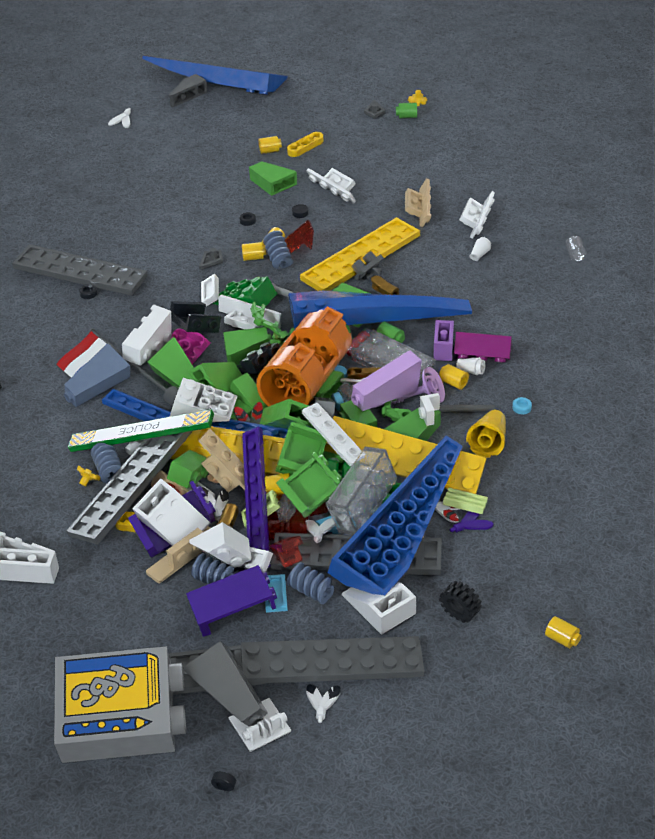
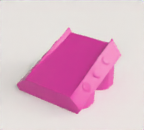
[172,329,211,364]

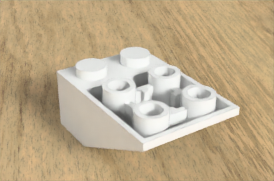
[170,378,237,422]
[132,479,210,546]
[342,582,416,635]

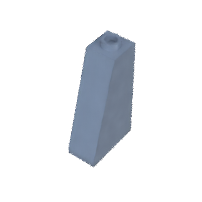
[64,343,130,407]

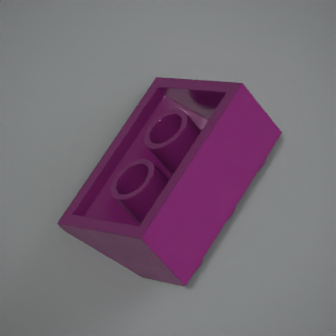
[454,332,512,363]

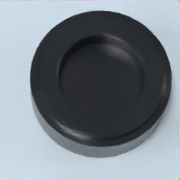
[292,204,308,218]
[239,212,256,226]
[79,285,97,299]
[211,771,237,791]

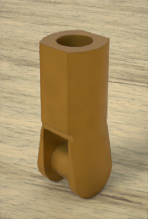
[371,275,399,295]
[347,367,380,380]
[217,504,239,528]

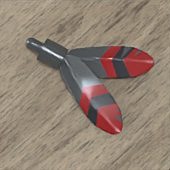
[234,402,263,424]

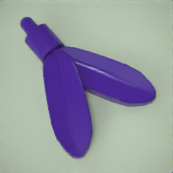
[449,511,494,533]

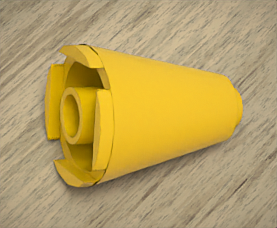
[466,410,506,458]

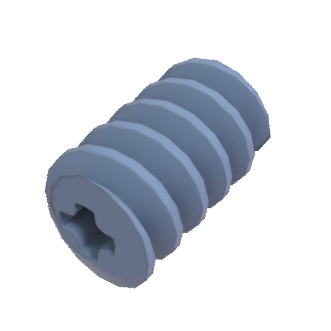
[263,231,293,269]
[91,443,122,484]
[191,553,238,584]
[287,562,334,604]

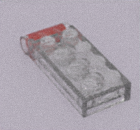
[344,328,436,385]

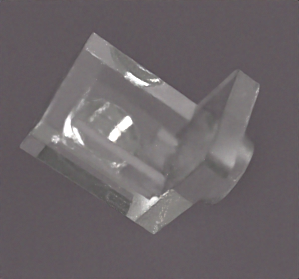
[276,494,297,524]

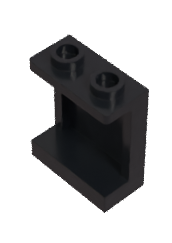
[170,301,222,333]

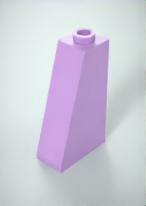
[351,350,422,411]

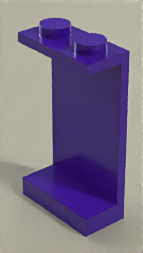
[128,481,216,557]
[186,565,277,637]

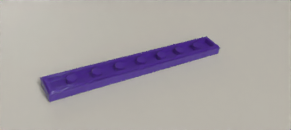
[242,426,270,567]

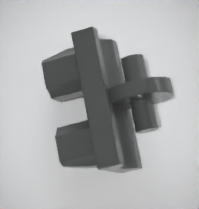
[352,251,384,281]

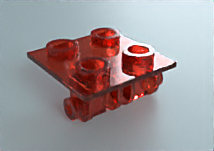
[268,509,309,540]

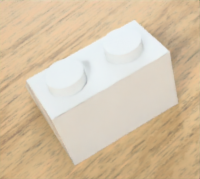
[189,522,251,568]

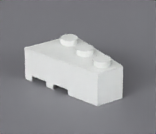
[122,305,172,366]
[0,532,59,584]

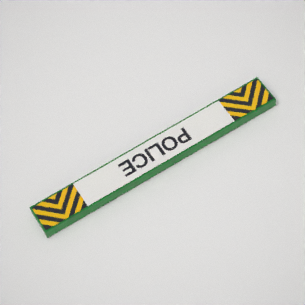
[68,409,214,452]

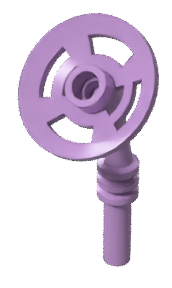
[373,367,445,408]

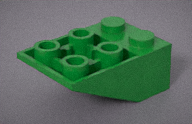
[213,276,277,307]

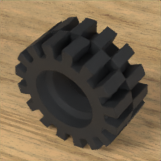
[439,581,482,623]

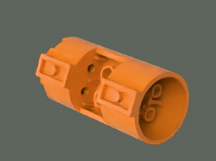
[257,306,352,407]

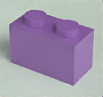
[434,320,454,361]

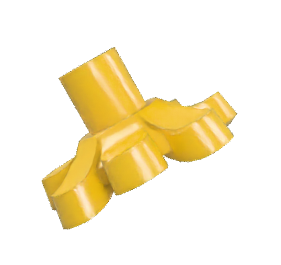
[408,90,427,106]
[77,466,101,487]

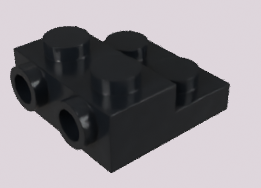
[237,342,280,374]

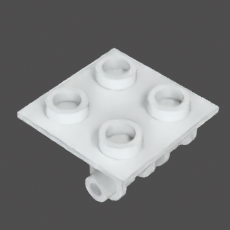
[228,698,291,752]

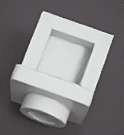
[419,393,440,426]

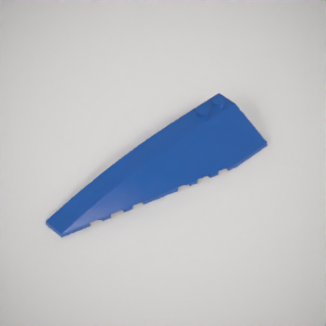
[142,56,287,95]
[288,290,472,330]
[328,436,463,596]

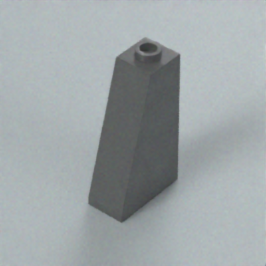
[183,641,268,726]

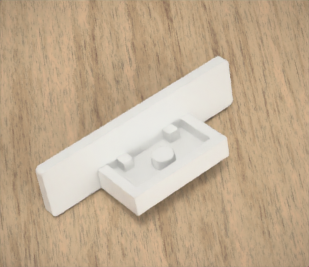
[306,168,356,203]
[459,191,495,239]
[219,295,281,330]
[302,403,366,466]

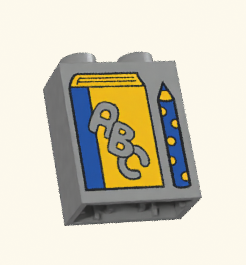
[54,646,186,763]

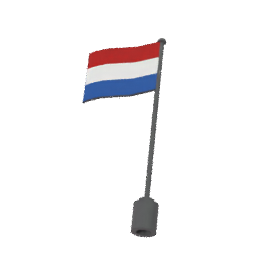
[56,328,179,407]

